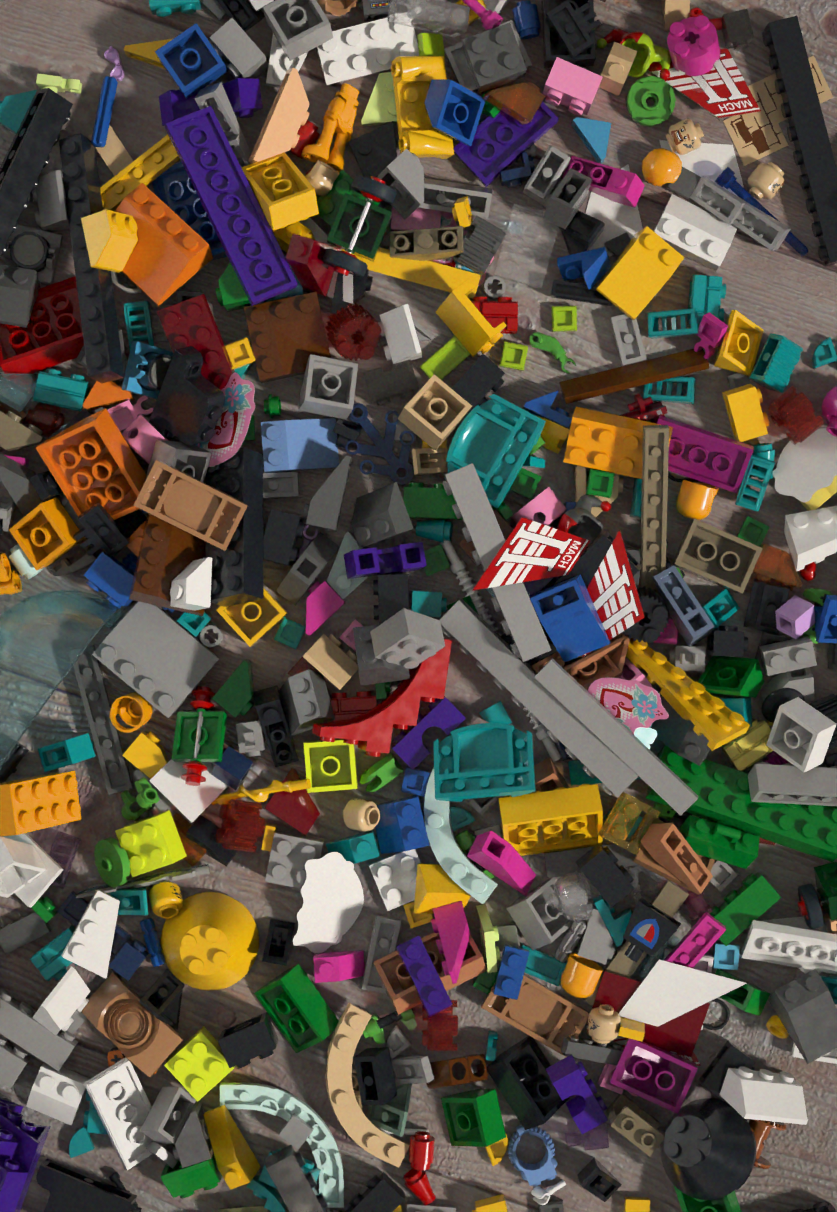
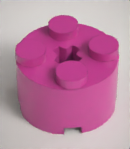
[667,15,720,76]

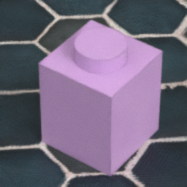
[775,595,815,639]

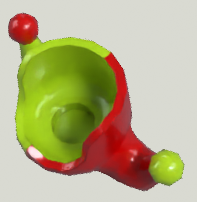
[596,28,671,80]

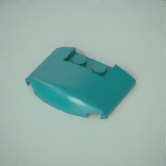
[445,394,546,508]
[433,723,535,802]

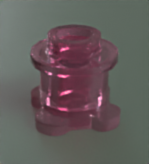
[683,891,713,921]

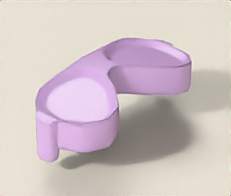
[104,46,125,81]

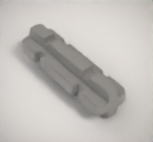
[554,918,587,962]

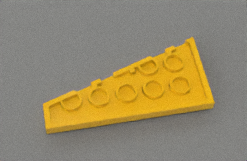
[626,638,750,751]

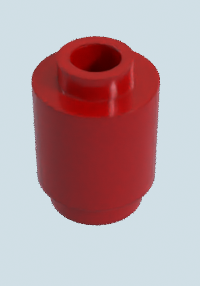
[289,120,320,159]
[409,1131,435,1170]

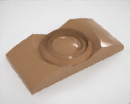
[133,460,248,551]
[82,972,184,1077]
[481,973,589,1057]

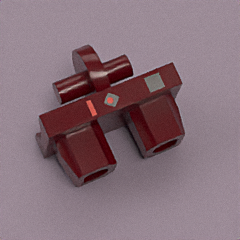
[619,393,668,424]

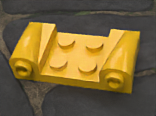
[391,56,454,159]

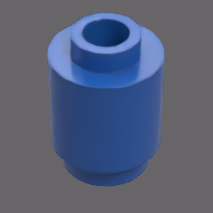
[512,0,541,40]

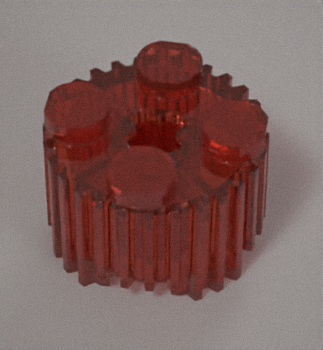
[325,303,382,361]
[768,386,825,445]
[216,799,265,853]
[422,1000,458,1051]

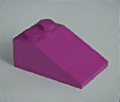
[609,1038,698,1114]

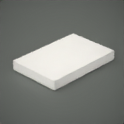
[1,833,64,908]

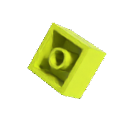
[303,739,358,793]
[115,810,187,877]
[164,1026,235,1102]

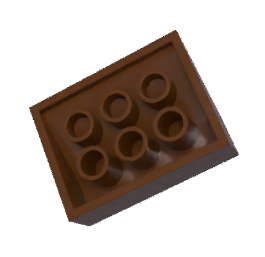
[129,513,205,616]

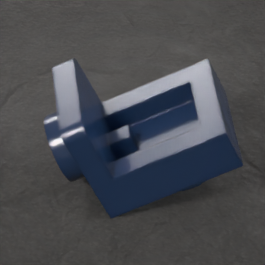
[500,151,535,188]

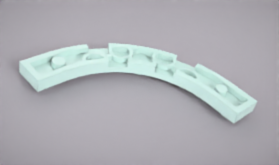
[424,767,498,904]
[220,1082,344,1208]

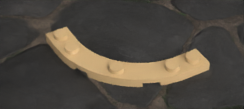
[325,1003,410,1168]

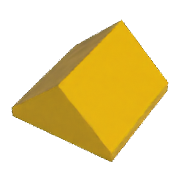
[714,310,764,376]
[414,863,471,914]

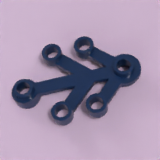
[345,403,414,485]

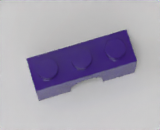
[344,542,427,579]
[392,696,466,770]
[396,936,452,1017]
[546,1055,608,1134]

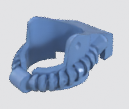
[507,1124,557,1187]

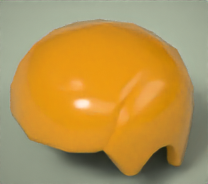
[642,148,682,187]

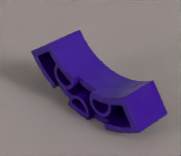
[159,78,263,126]

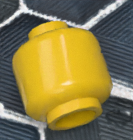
[149,881,183,919]

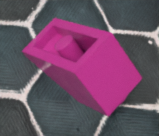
[306,581,346,636]
[313,950,365,983]

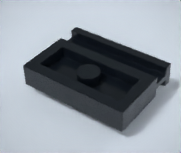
[743,578,790,634]

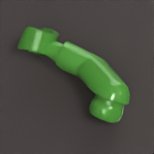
[529,332,576,374]

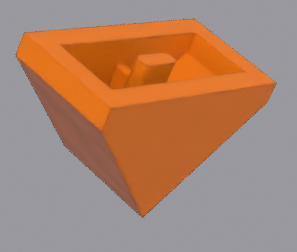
[82,381,135,411]

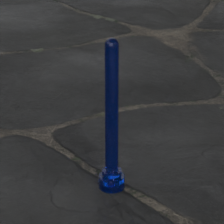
[715,167,809,256]

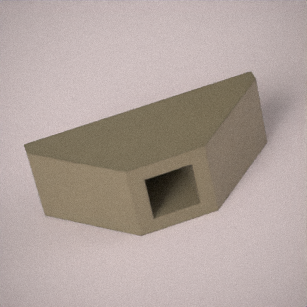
[390,226,464,261]
[0,410,46,451]

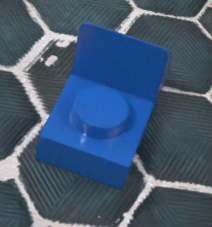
[557,247,611,289]
[523,391,572,429]
[814,595,837,643]

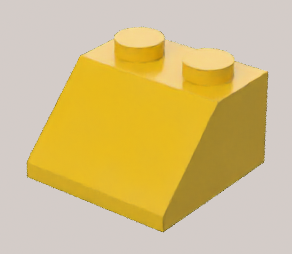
[81,209,138,273]

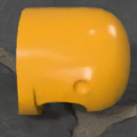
[676,480,719,520]
[110,692,153,733]
[561,953,603,998]

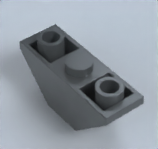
[276,532,340,606]

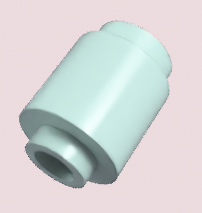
[8,544,43,580]

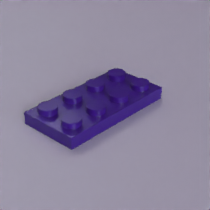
[454,83,559,187]

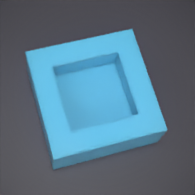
[712,942,740,970]

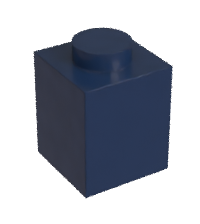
[211,746,253,790]
[109,938,149,980]

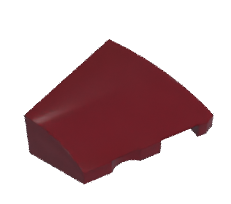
[265,768,320,836]

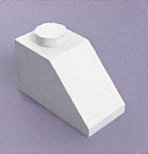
[170,557,212,611]

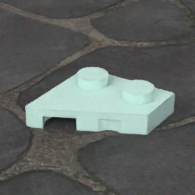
[327,532,368,599]

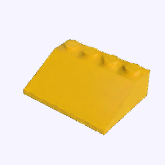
[498,784,603,856]

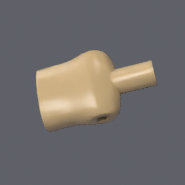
[305,160,339,196]

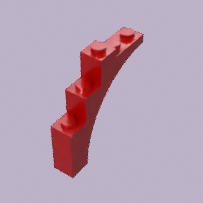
[312,638,452,757]

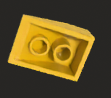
[241,152,319,231]
[596,226,685,320]

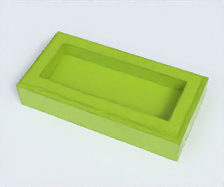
[420,335,471,380]

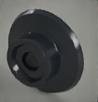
[761,688,805,723]

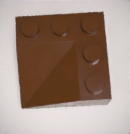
[244,292,331,383]

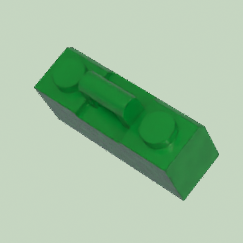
[679,815,760,869]

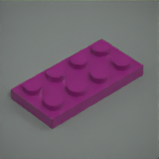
[657,415,754,493]

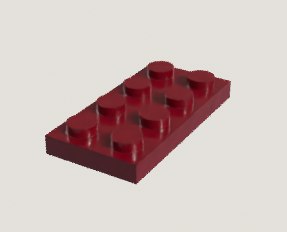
[157,294,235,390]

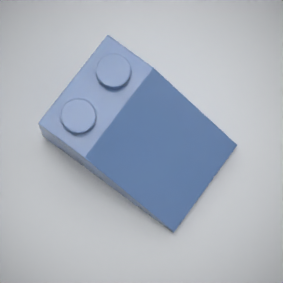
[260,418,339,473]

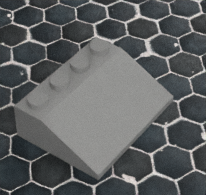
[92,601,220,718]

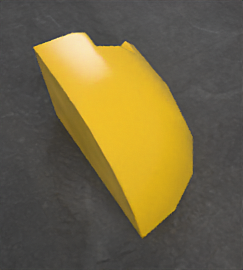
[535,415,570,454]

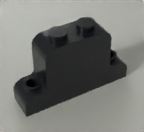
[149,346,225,445]
[36,1159,137,1212]

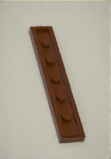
[559,349,709,404]

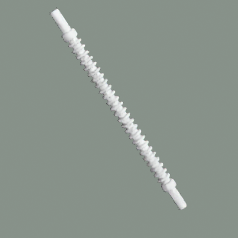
[441,541,562,762]

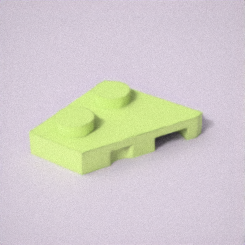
[361,72,397,127]
[476,904,501,973]

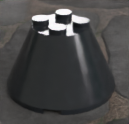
[661,1098,756,1200]

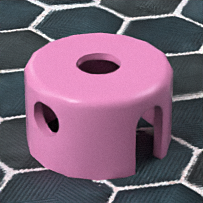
[122,414,169,464]
[511,487,567,526]

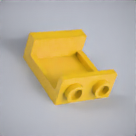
[436,279,507,357]

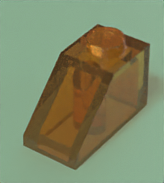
[483,82,545,125]

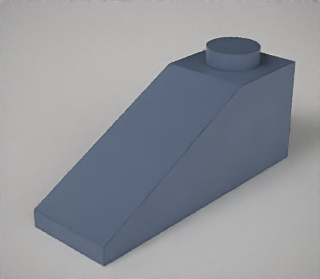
[653,565,714,647]

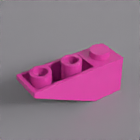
[562,156,645,208]
[467,830,536,896]
[431,901,471,984]

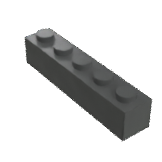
[561,1036,625,1065]

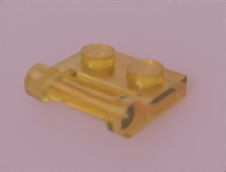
[598,791,660,855]

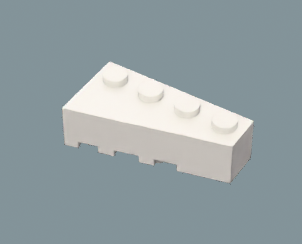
[784,506,837,572]

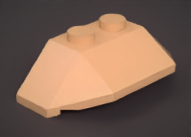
[248,68,310,164]

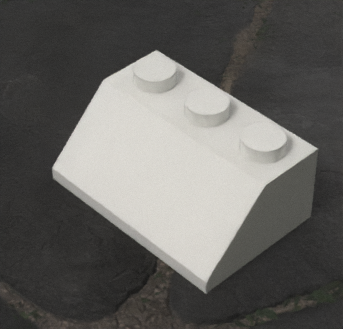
[654,194,737,271]
[720,1067,808,1125]

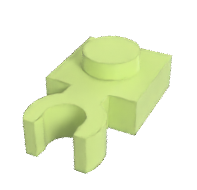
[36,73,82,94]

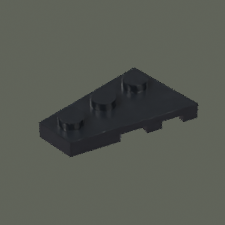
[349,121,397,208]

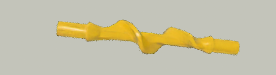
[211,779,311,806]

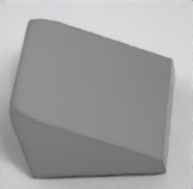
[495,923,520,951]

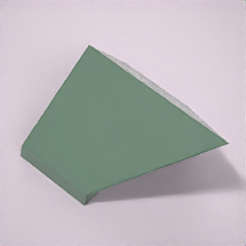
[367,1083,412,1137]

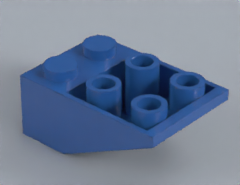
[530,574,610,662]

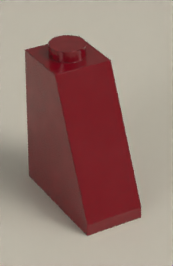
[286,234,341,296]

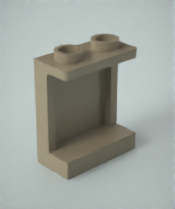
[606,1093,664,1157]

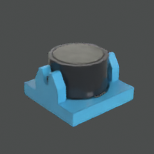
[122,341,173,399]

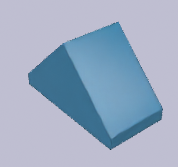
[571,117,611,164]

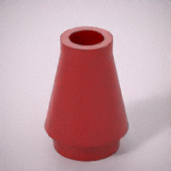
[403,1168,436,1205]

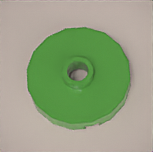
[626,76,676,127]
[94,837,131,887]

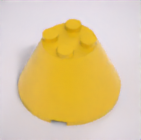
[161,892,259,991]

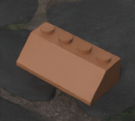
[373,932,487,1015]

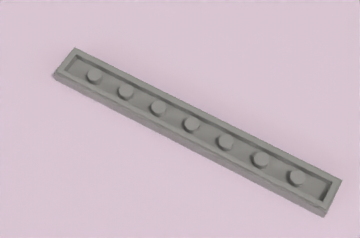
[534,658,699,816]

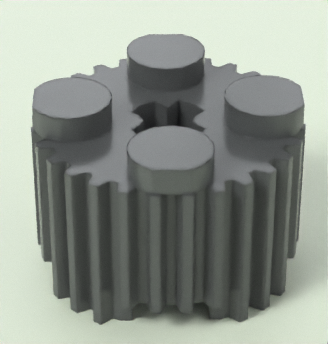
[453,215,506,275]

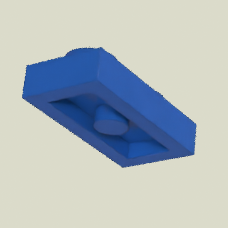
[493,944,530,1000]

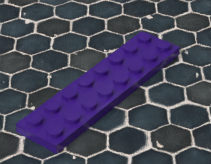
[165,106,298,306]

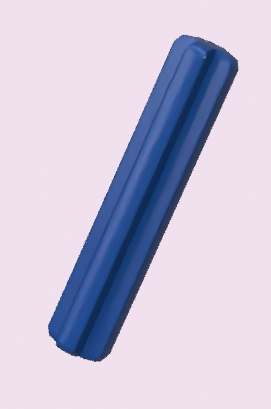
[91,76,118,148]

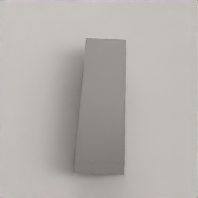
[194,82,251,167]
[690,176,791,251]

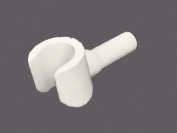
[531,1180,566,1205]

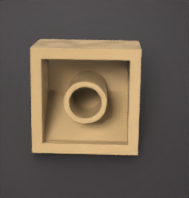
[303,633,358,690]

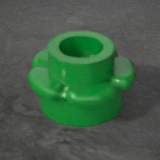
[264,394,281,419]

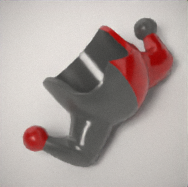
[556,494,611,549]

